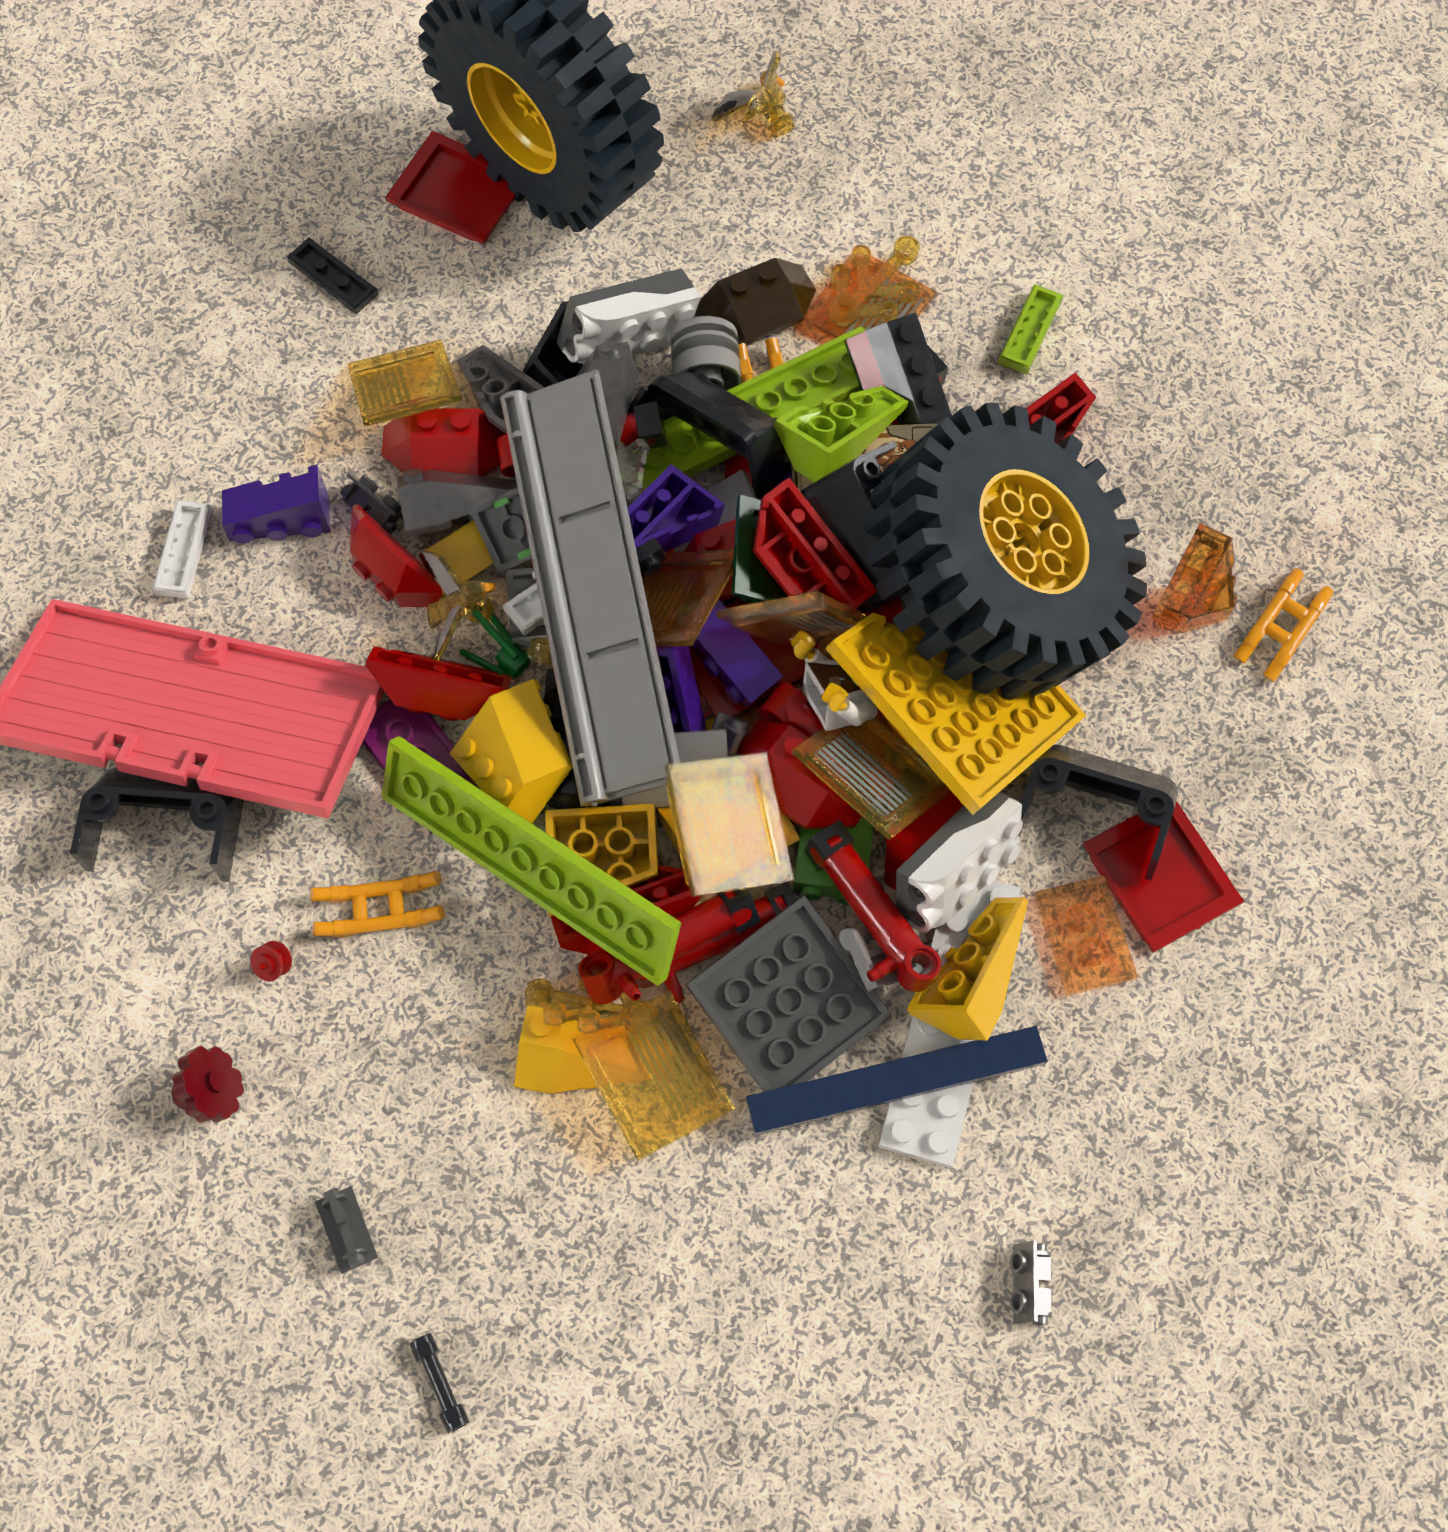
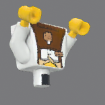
[791,630,878,731]

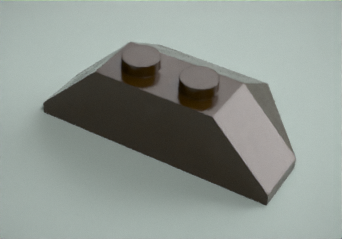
[693,258,816,345]

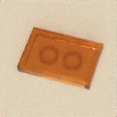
[1034,876,1138,996]

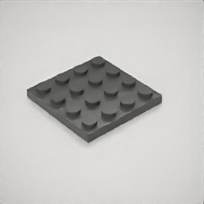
[685,895,891,1092]

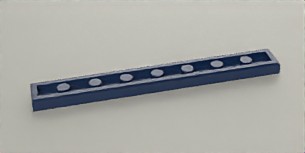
[746,1025,1048,1136]

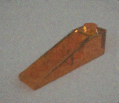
[1151,523,1237,633]

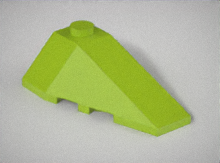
[774,386,909,482]

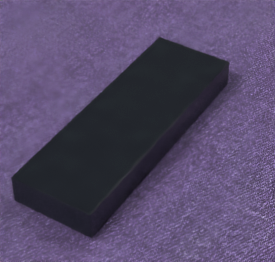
[287,237,379,315]

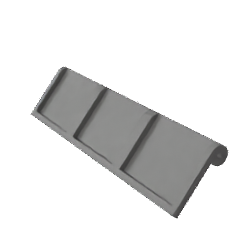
[500,369,684,806]

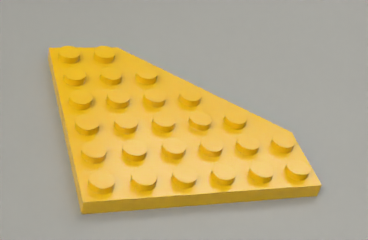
[826,613,1086,815]

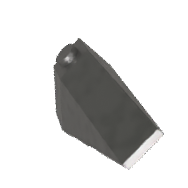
[577,341,638,447]
[457,345,545,434]
[397,468,518,537]

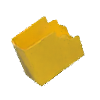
[423,520,494,605]

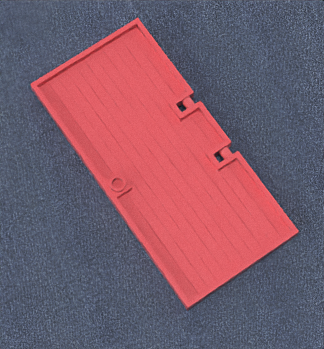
[0,599,385,819]

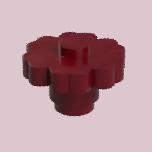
[171,1046,244,1123]

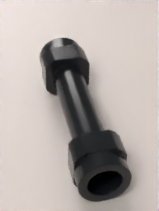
[410,1333,470,1434]

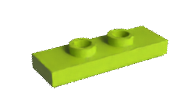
[997,284,1064,375]

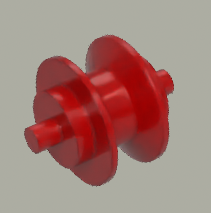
[250,940,292,982]

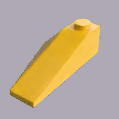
[906,897,1028,1041]
[514,1005,675,1094]

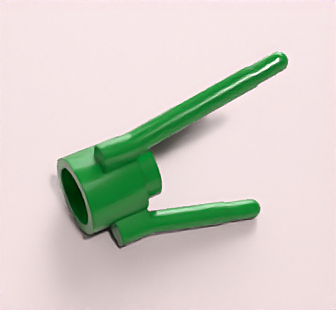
[459,607,531,680]

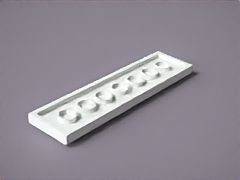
[878,881,1021,1168]

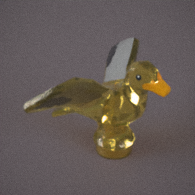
[711,51,795,138]
[418,551,495,661]

